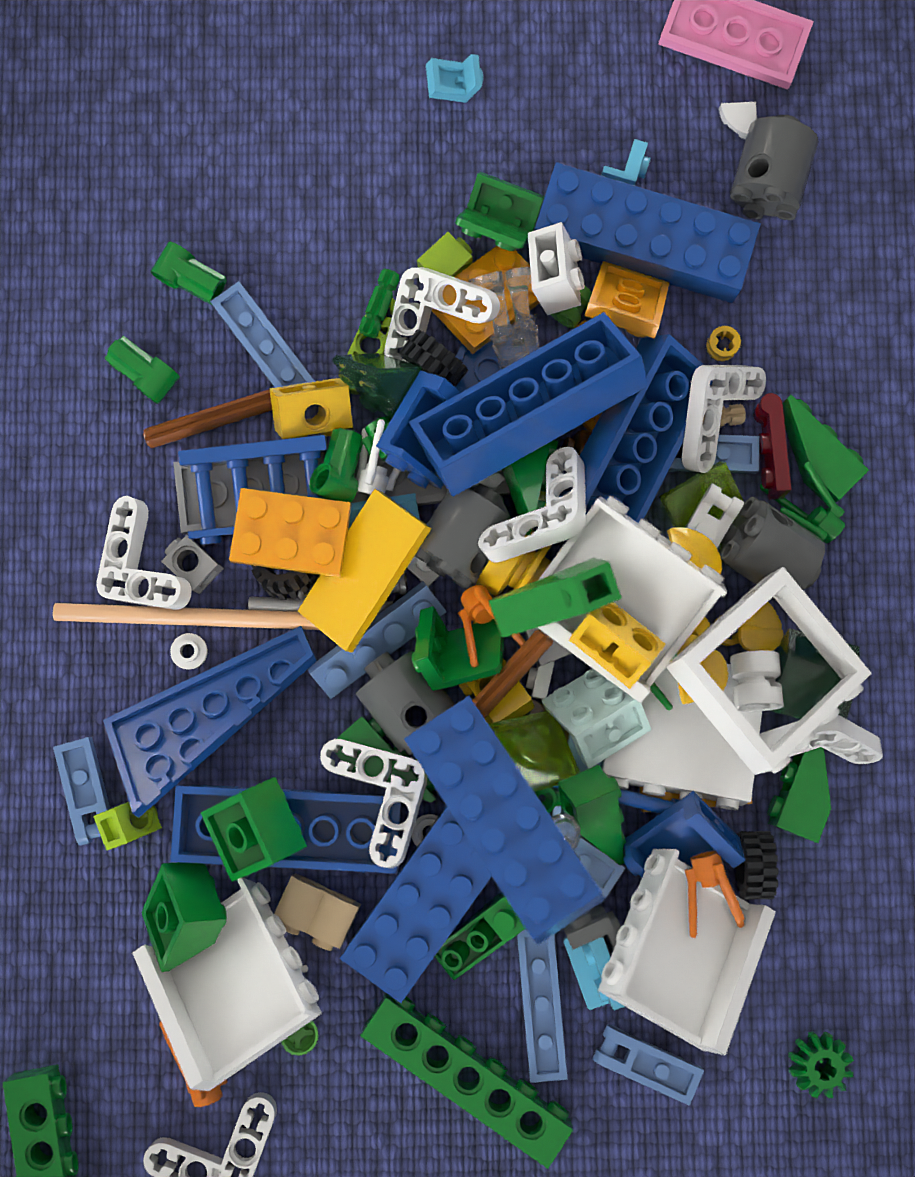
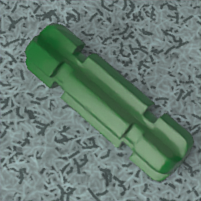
[359,269,400,338]

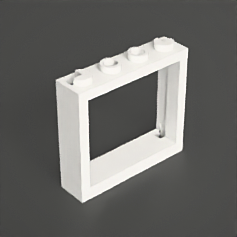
[665,567,872,775]

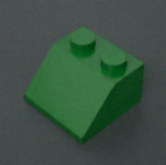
[201,777,307,882]
[141,862,227,972]

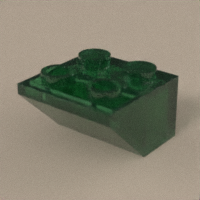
[332,353,425,419]
[771,628,860,719]

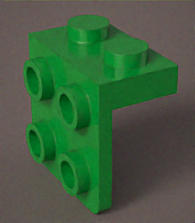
[455,172,545,251]
[412,606,504,691]

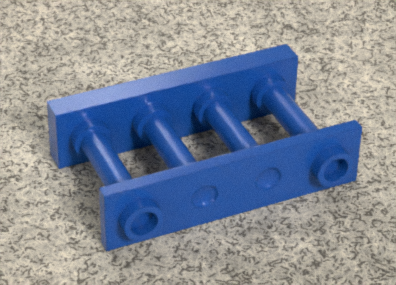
[178,435,328,545]

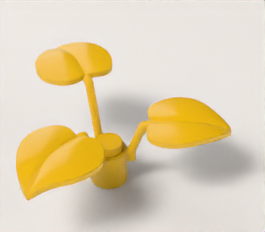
[667,527,783,704]

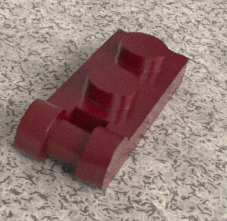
[753,393,791,500]

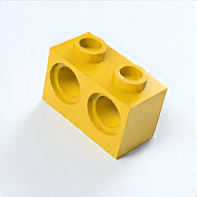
[569,602,666,689]

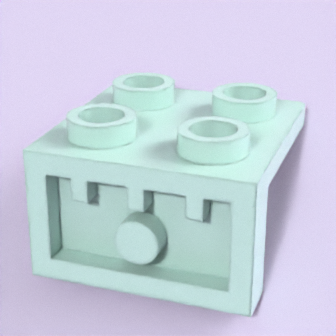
[542,668,651,769]

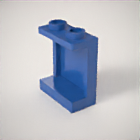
[376,370,461,489]
[624,791,745,877]

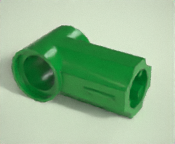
[150,241,227,305]
[104,335,180,404]
[309,428,363,503]

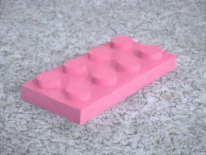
[658,0,814,90]

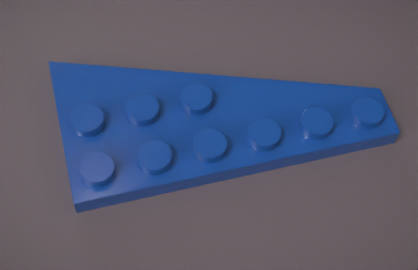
[103,626,317,818]

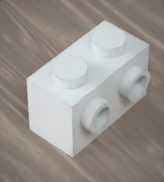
[528,222,585,315]

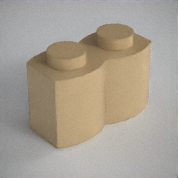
[274,873,361,951]

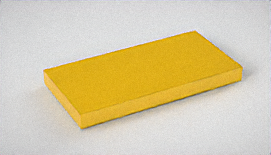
[298,489,432,653]

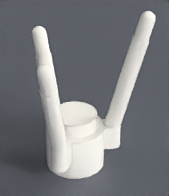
[356,419,401,495]

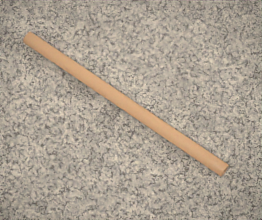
[53,603,378,630]

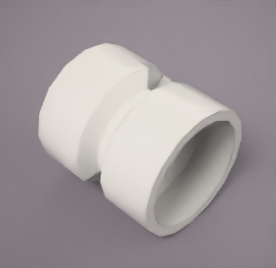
[730,651,784,712]

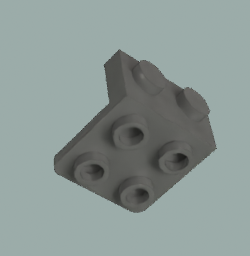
[563,904,621,950]

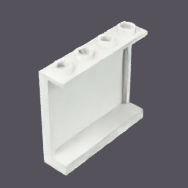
[538,496,727,703]
[602,656,762,810]
[598,849,776,1055]
[133,877,322,1091]

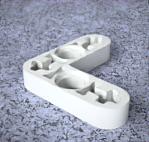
[384,267,500,370]
[682,365,766,473]
[478,447,586,562]
[97,496,192,610]
[759,715,883,764]
[320,739,427,868]
[143,1092,277,1177]

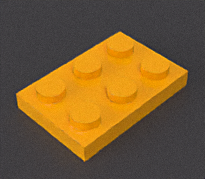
[431,246,540,354]
[584,261,670,339]
[229,488,352,577]

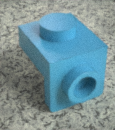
[426,54,483,103]
[601,139,650,186]

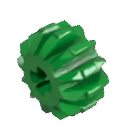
[788,1031,854,1099]

